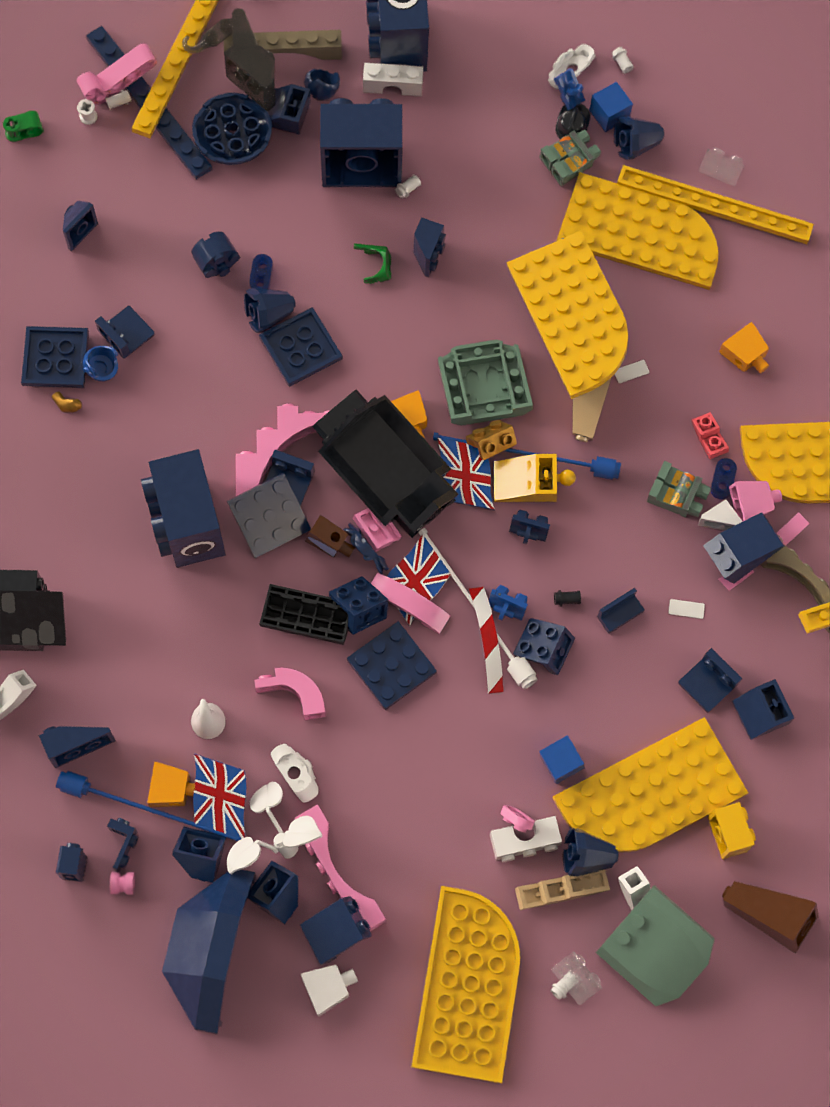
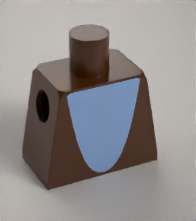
[305,515,355,558]

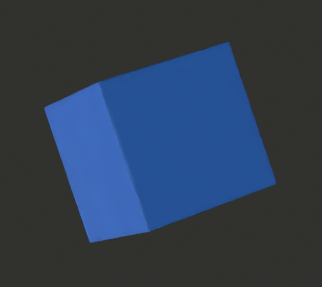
[589,82,633,133]
[539,735,585,784]

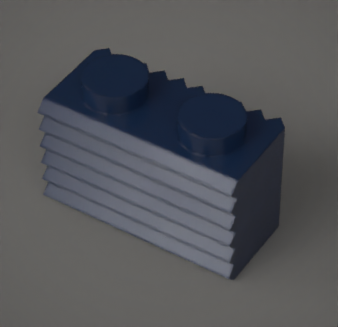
[56,843,88,882]

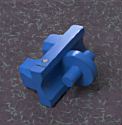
[554,68,586,110]
[488,585,528,621]

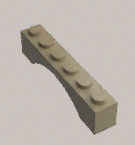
[223,30,342,64]
[760,535,830,633]

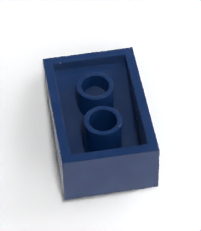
[703,512,785,584]
[39,726,116,768]

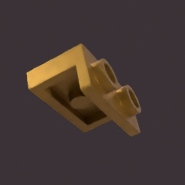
[465,420,517,460]

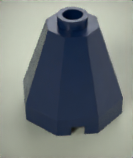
[614,116,665,160]
[243,288,296,333]
[562,828,619,877]

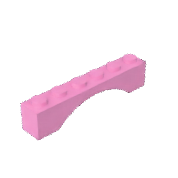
[295,804,386,931]

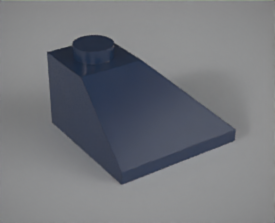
[63,201,98,252]
[172,827,226,883]
[247,861,298,924]

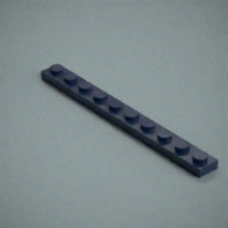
[86,26,212,180]

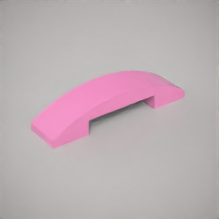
[371,573,450,634]

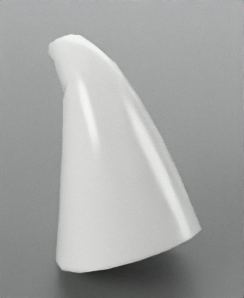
[191,699,225,739]

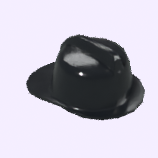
[555,103,590,139]

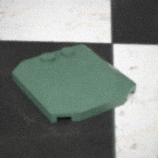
[438,340,533,426]
[596,885,715,1006]

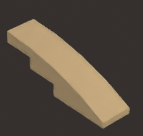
[515,870,610,910]

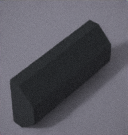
[259,584,349,645]

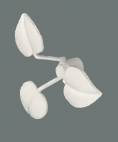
[227,782,323,874]

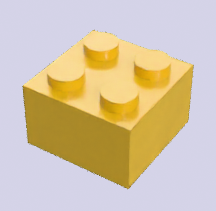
[708,802,756,860]

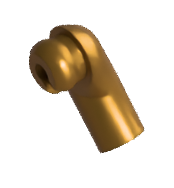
[52,391,82,412]

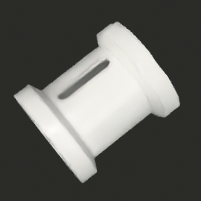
[77,99,97,125]

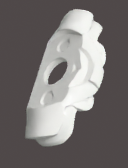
[548,44,596,89]
[271,744,319,803]

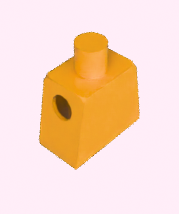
[719,322,769,374]
[391,390,427,438]
[147,762,195,807]

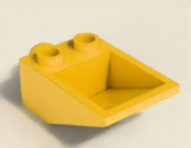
[494,454,576,502]

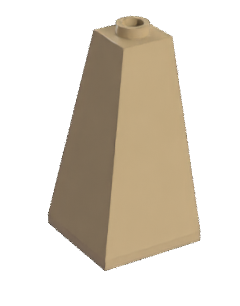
[573,377,612,442]

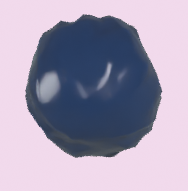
[304,68,340,101]

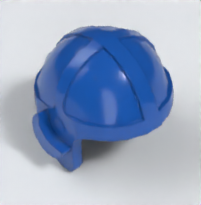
[83,346,119,381]

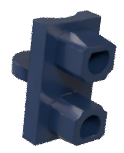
[509,510,550,544]

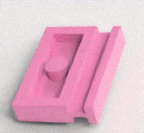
[352,508,402,552]

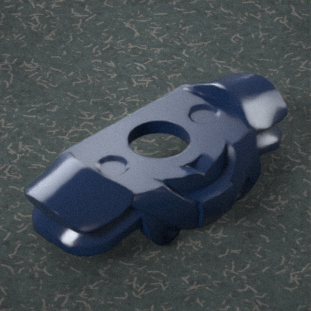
[343,523,389,574]

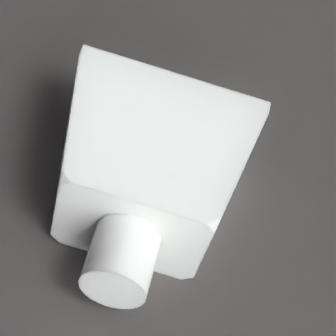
[301,965,358,1017]

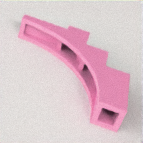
[236,404,330,496]

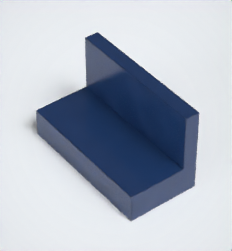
[597,588,645,634]

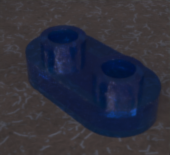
[249,254,273,289]
[711,458,737,499]

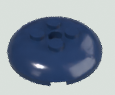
[192,93,272,165]

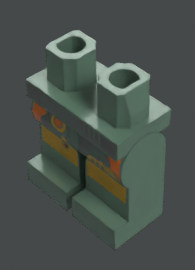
[539,130,601,186]
[647,460,711,518]

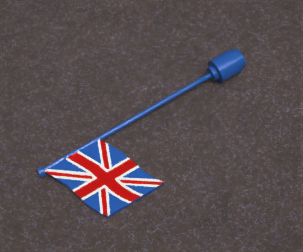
[433,432,621,510]
[56,753,247,841]

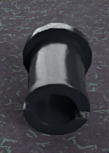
[554,590,581,607]

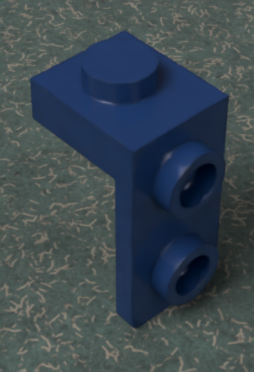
[107,817,139,872]

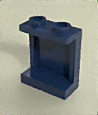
[300,896,372,965]

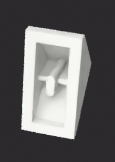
[698,500,743,531]

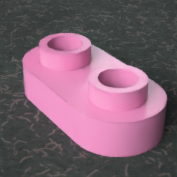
[500,805,535,832]

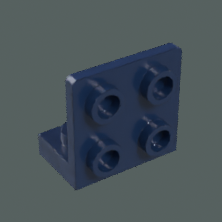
[95,306,155,359]
[266,450,315,507]
[329,576,388,635]
[513,618,575,675]
[678,648,742,713]

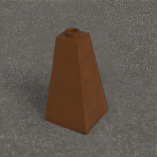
[722,881,819,953]

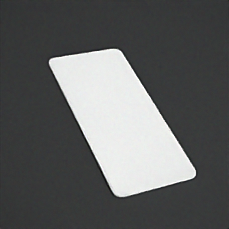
[615,360,649,383]
[669,599,705,619]

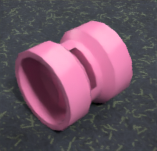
[110,872,135,895]

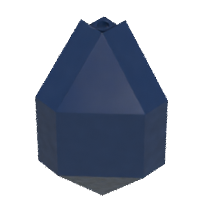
[162,869,256,1034]

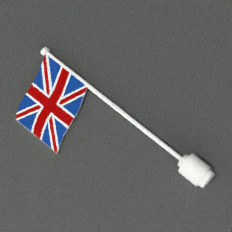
[387,528,538,689]

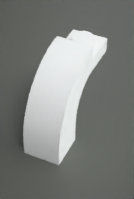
[0,670,37,720]
[618,866,650,911]

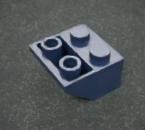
[266,84,311,135]
[413,217,446,278]
[732,679,794,740]

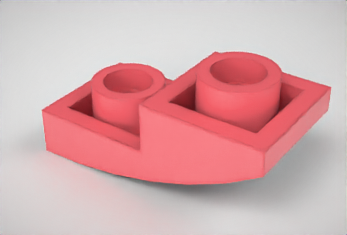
[692,412,729,459]

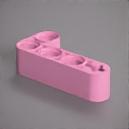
[77,44,157,105]

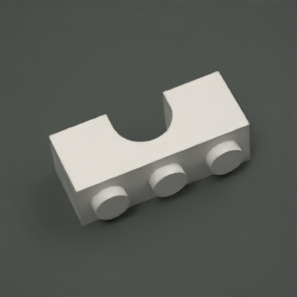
[363,63,423,96]
[490,816,562,862]

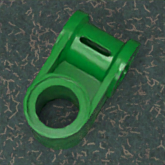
[3,110,44,142]

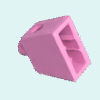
[729,481,782,521]

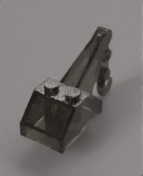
[182,8,276,112]

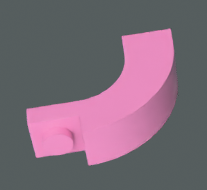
[254,668,326,720]

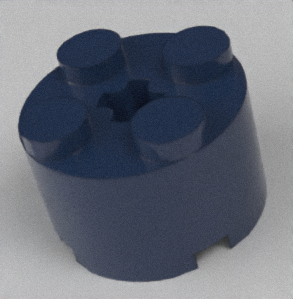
[191,232,240,278]

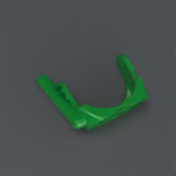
[354,243,391,284]

